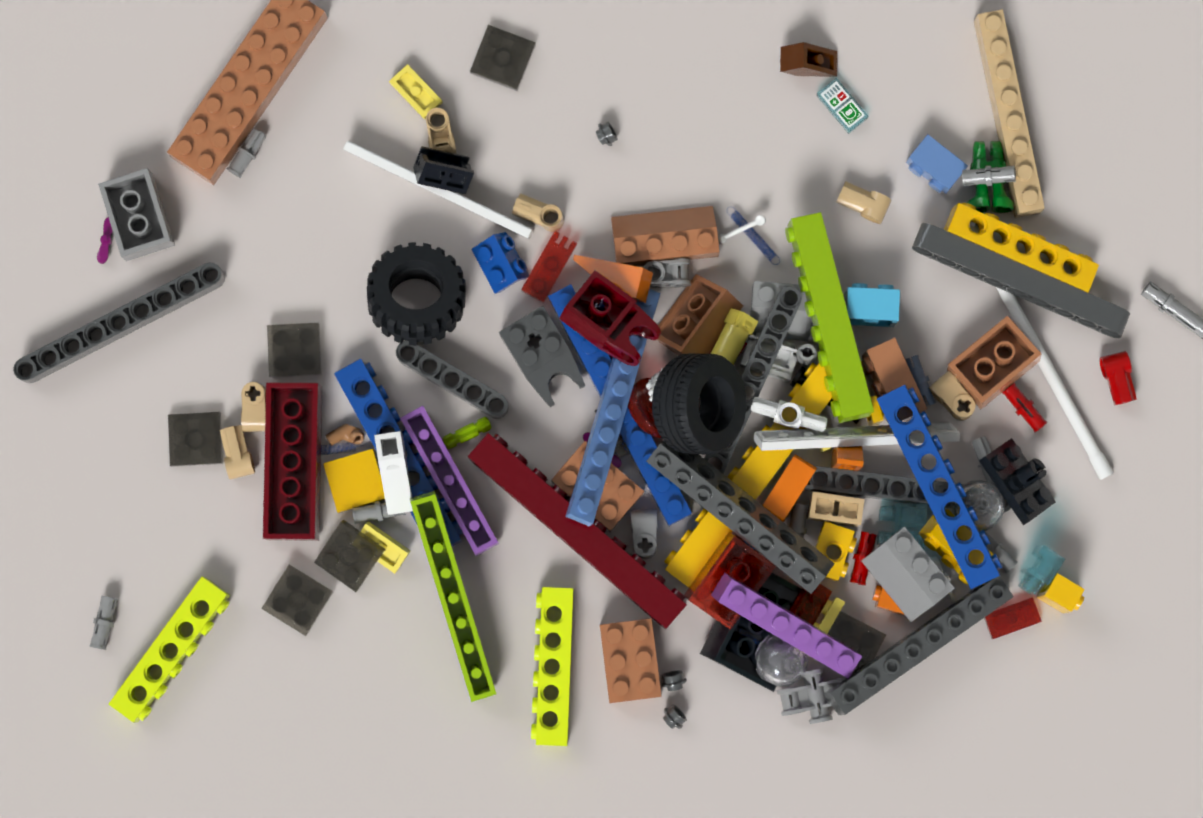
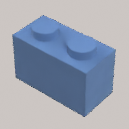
[906,134,968,194]

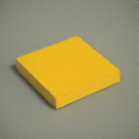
[323,449,385,513]

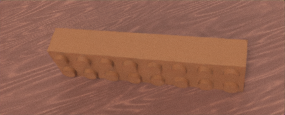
[167,0,328,186]

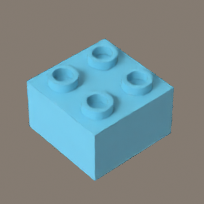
[843,283,900,327]

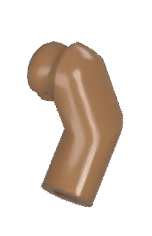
[325,424,365,446]

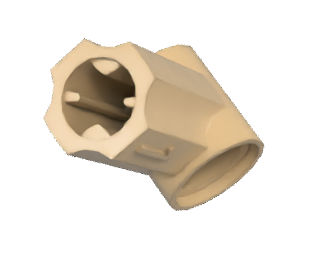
[836,181,892,224]
[512,193,564,232]
[220,425,255,480]

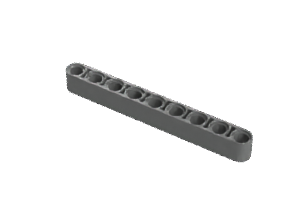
[912,223,1130,338]
[13,262,225,383]
[704,286,802,474]
[782,466,1011,514]

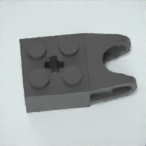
[499,306,585,407]

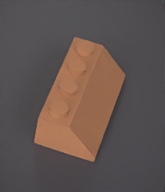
[611,206,720,266]

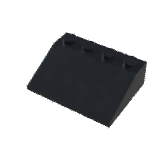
[700,561,820,692]

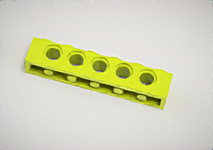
[108,576,230,723]
[531,587,574,746]

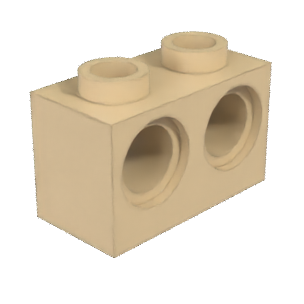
[807,492,865,527]

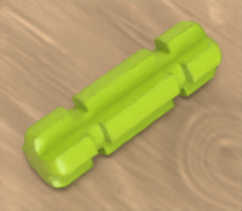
[442,417,492,449]

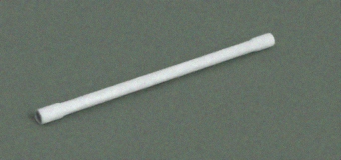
[970,225,1114,480]

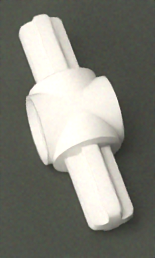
[751,397,828,433]

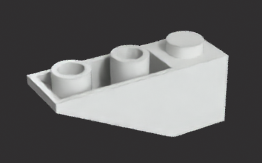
[374,431,413,515]

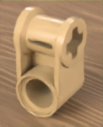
[426,108,457,154]
[929,371,976,421]
[241,382,266,432]

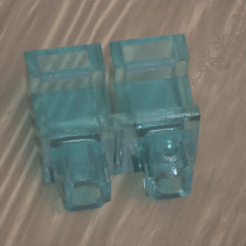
[877,503,927,550]
[1018,545,1066,595]

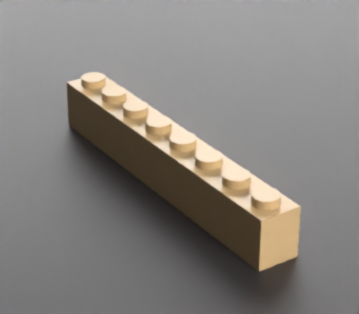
[974,9,1045,218]

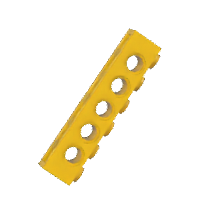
[944,202,1099,293]

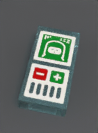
[816,78,869,134]

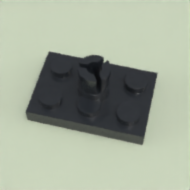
[979,438,1056,525]

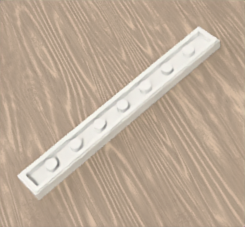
[343,141,534,239]
[754,422,960,451]

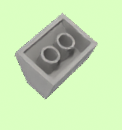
[749,281,818,342]
[861,527,955,622]

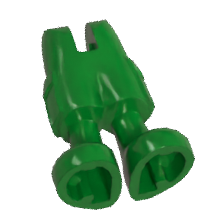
[967,141,1014,213]

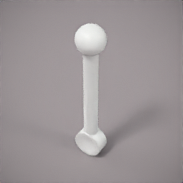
[718,215,766,244]

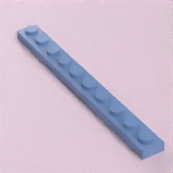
[565,289,660,526]

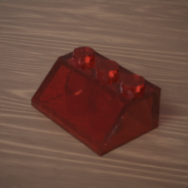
[684,531,776,630]

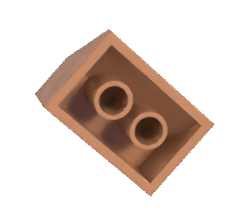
[657,274,743,356]

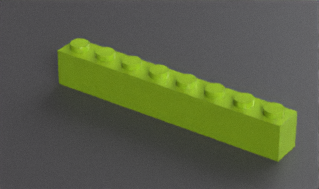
[785,212,874,423]
[410,491,496,702]

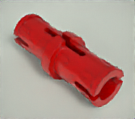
[1002,383,1048,432]
[849,531,877,586]

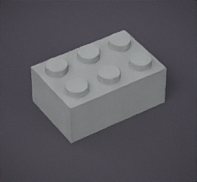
[98,168,175,261]

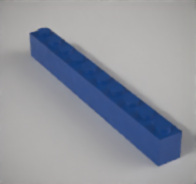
[548,284,692,527]

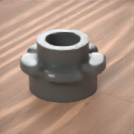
[596,122,618,146]
[661,670,687,691]
[663,705,687,729]

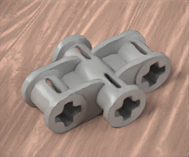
[777,668,846,724]

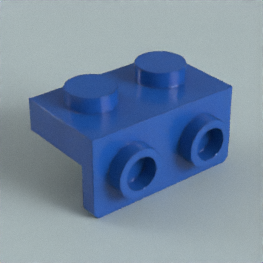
[471,232,529,294]

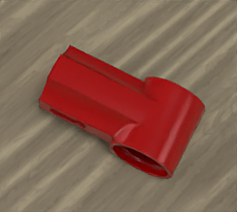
[1099,351,1137,406]

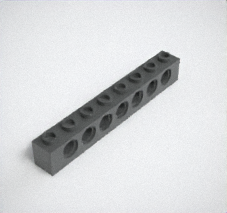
[646,440,835,594]
[824,576,1014,715]

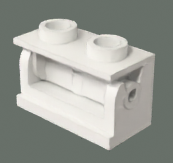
[740,333,797,383]

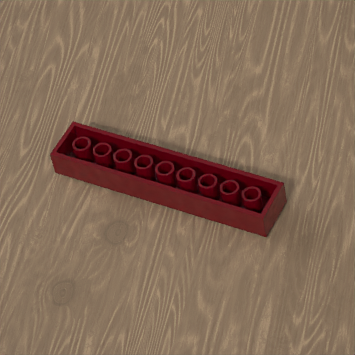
[468,433,687,630]

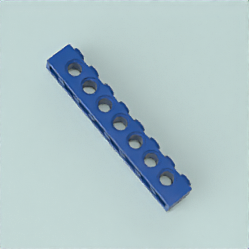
[334,359,463,546]
[877,385,1003,589]

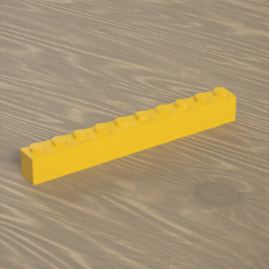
[664,363,832,588]

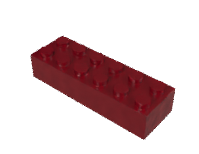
[263,383,322,541]

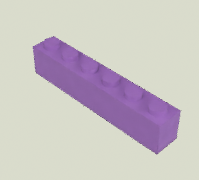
[400,406,499,556]
[711,573,862,679]

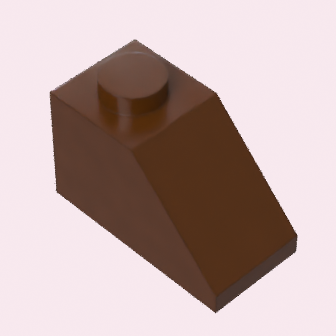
[780,42,837,77]

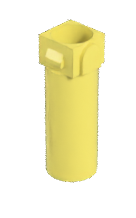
[711,308,758,365]

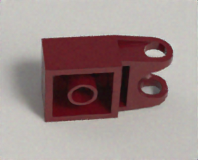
[559,270,661,366]

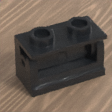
[413,146,474,194]

